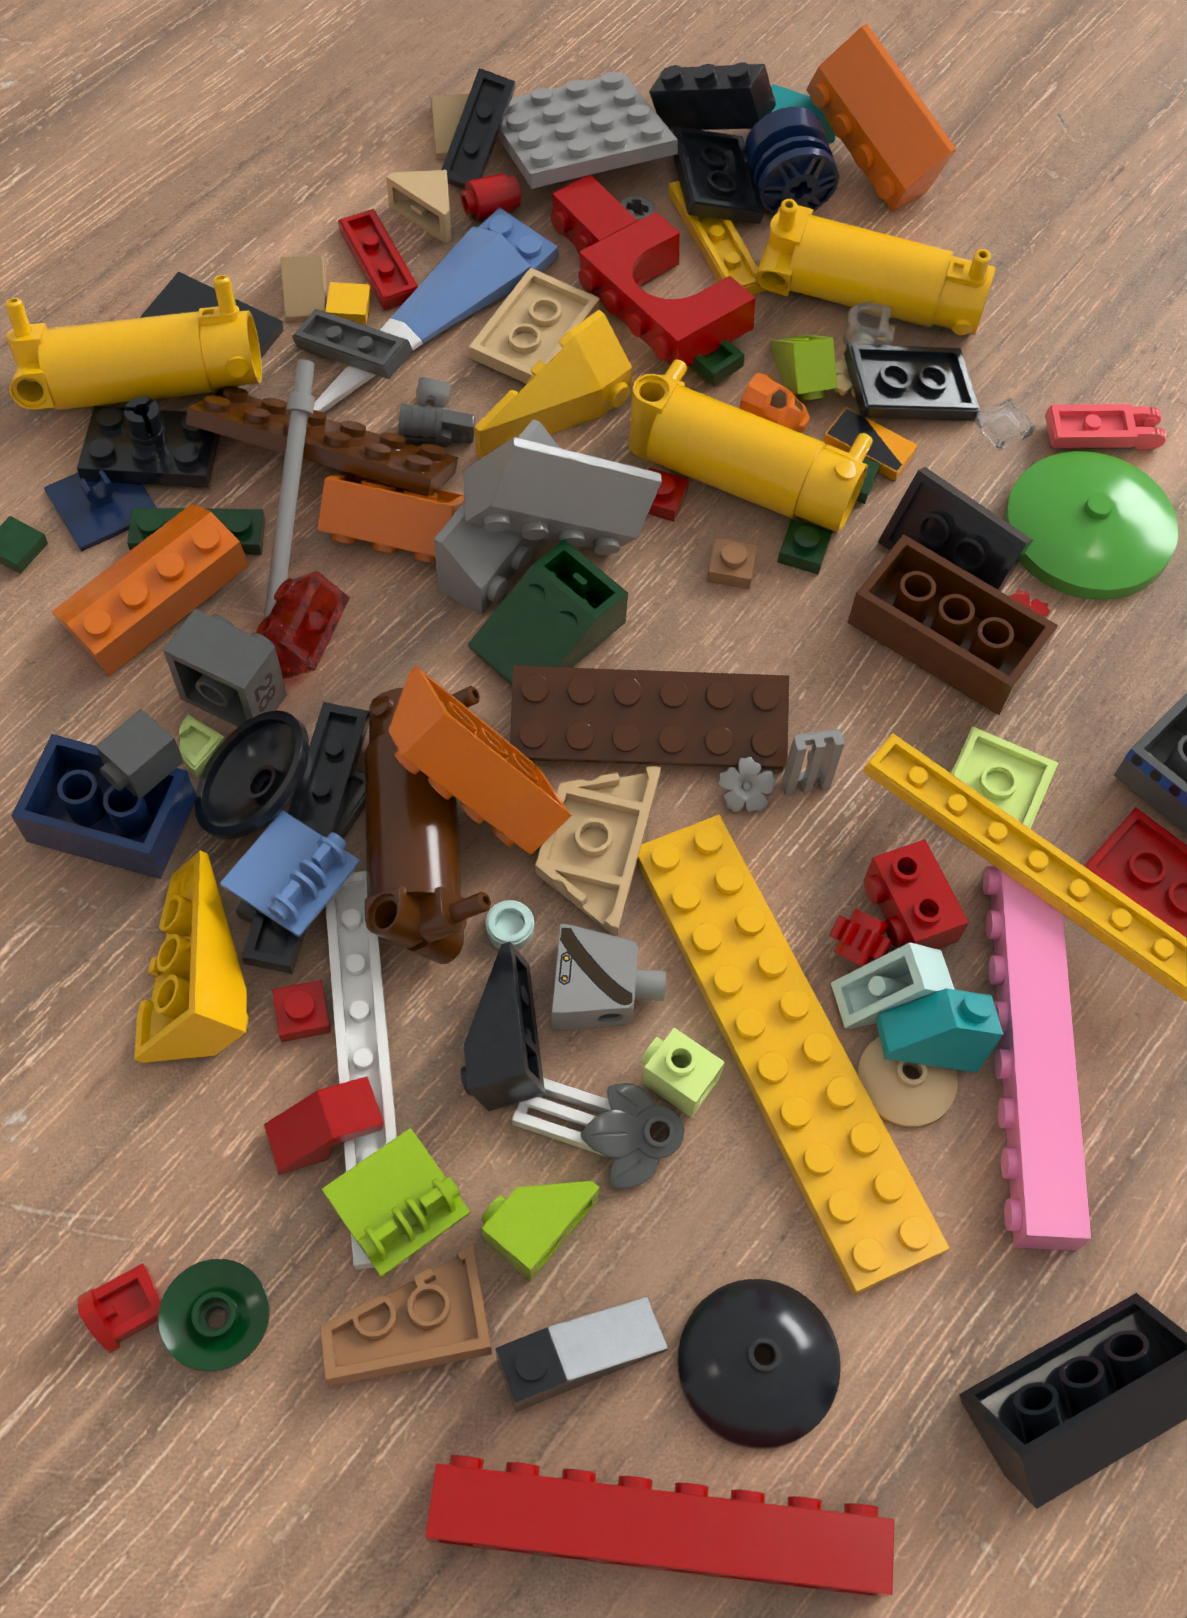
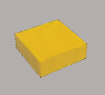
[325,282,371,325]

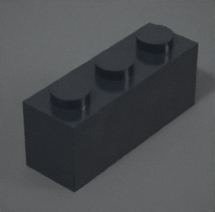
[649,62,776,131]

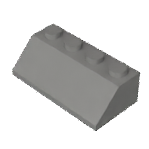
[434,419,560,615]
[463,437,662,555]

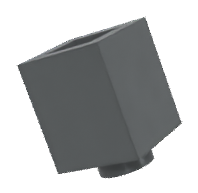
[96,709,183,800]

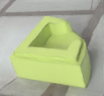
[179,714,225,778]

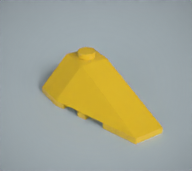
[474,310,632,458]
[134,850,249,1063]

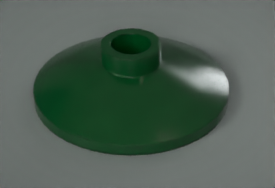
[158,1259,270,1372]

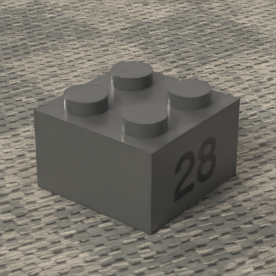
[163,609,287,727]

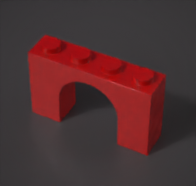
[578,212,756,366]

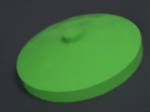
[1004,451,1178,600]

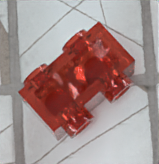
[256,571,350,679]

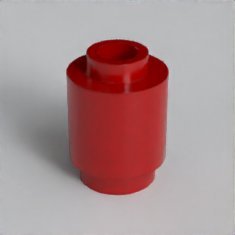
[461,173,521,221]

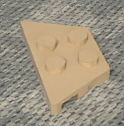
[535,766,661,935]

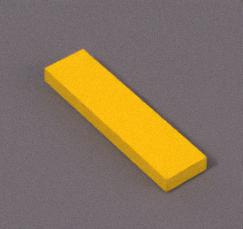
[668,181,765,295]

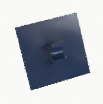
[44,470,157,552]

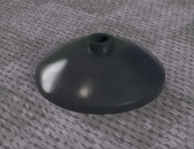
[195,710,309,839]
[677,1279,841,1449]

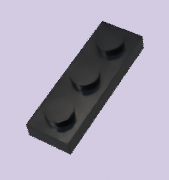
[441,68,515,190]

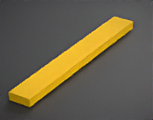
[863,733,1187,1002]

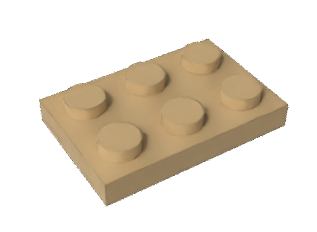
[469,268,600,384]

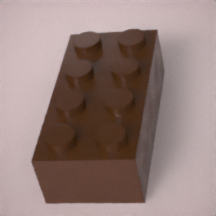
[847,534,1058,715]

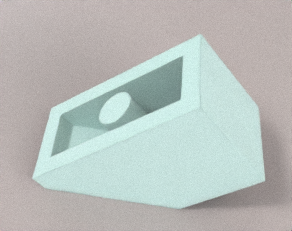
[831,943,955,1029]

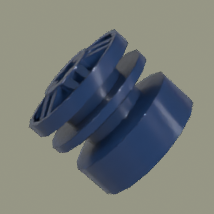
[745,107,839,215]

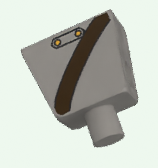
[551,924,666,1030]

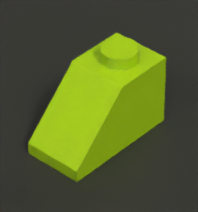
[770,334,838,400]
[481,1180,600,1281]

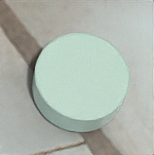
[485,900,534,950]

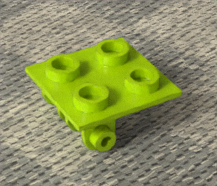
[322,1128,471,1277]

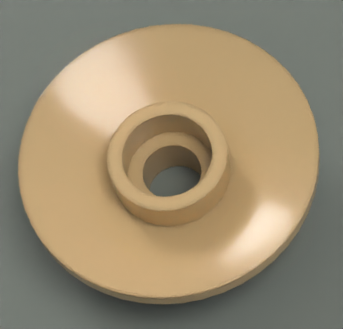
[857,1036,958,1128]

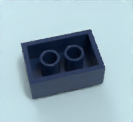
[11,734,196,879]

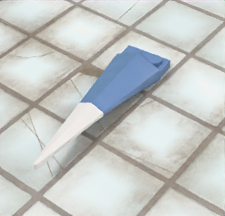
[313,208,559,413]

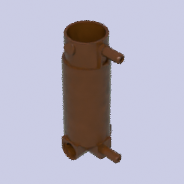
[365,686,491,964]

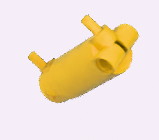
[755,199,996,336]
[5,275,262,411]
[628,360,873,533]

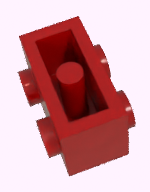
[864,839,969,949]

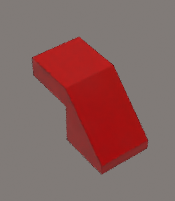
[264,1076,384,1175]

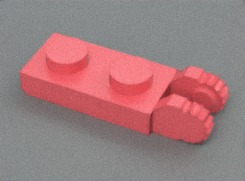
[1045,404,1167,450]

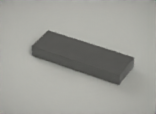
[292,309,413,379]

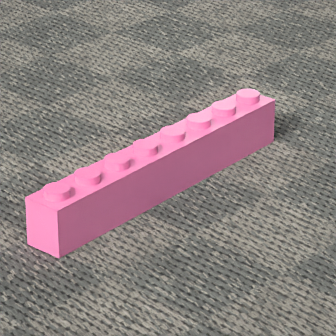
[983,864,1091,1251]

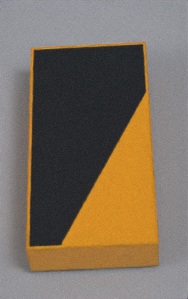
[823,407,918,482]

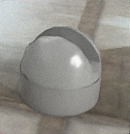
[416,377,451,408]

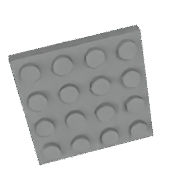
[498,72,678,189]

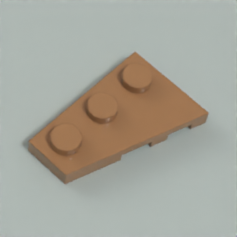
[320,1243,492,1387]

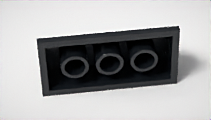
[959,1293,1187,1509]

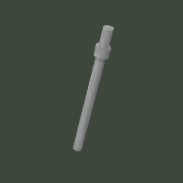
[264,359,315,621]

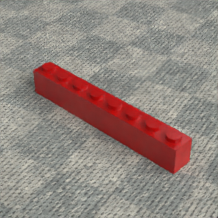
[425,1455,895,1597]

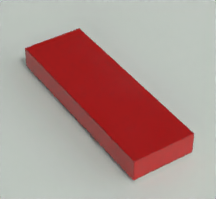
[338,209,418,311]

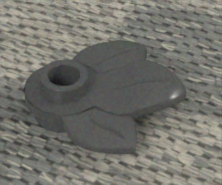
[580,1083,684,1189]

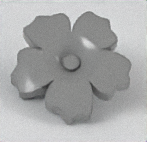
[718,756,776,813]

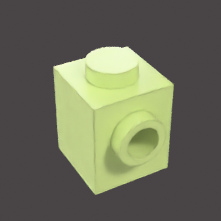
[641,1028,725,1118]

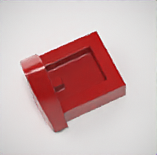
[77,1263,162,1353]

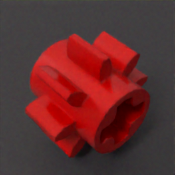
[829,908,893,966]

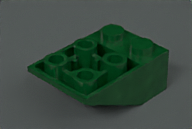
[468,539,628,686]

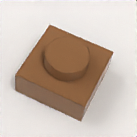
[707,537,758,589]

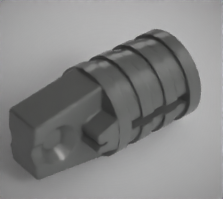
[399,403,475,445]

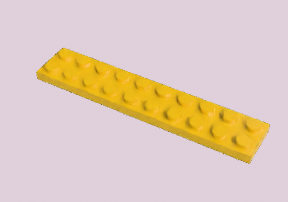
[637,814,950,1296]

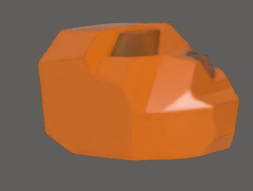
[739,372,810,433]

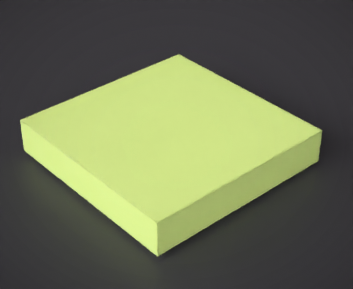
[951,726,1058,829]

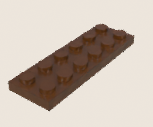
[186,387,458,496]
[510,666,789,769]

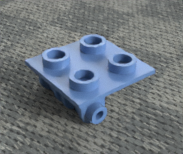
[220,811,361,937]

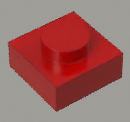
[648,467,689,522]
[272,980,331,1042]

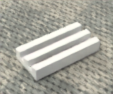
[512,1078,611,1156]

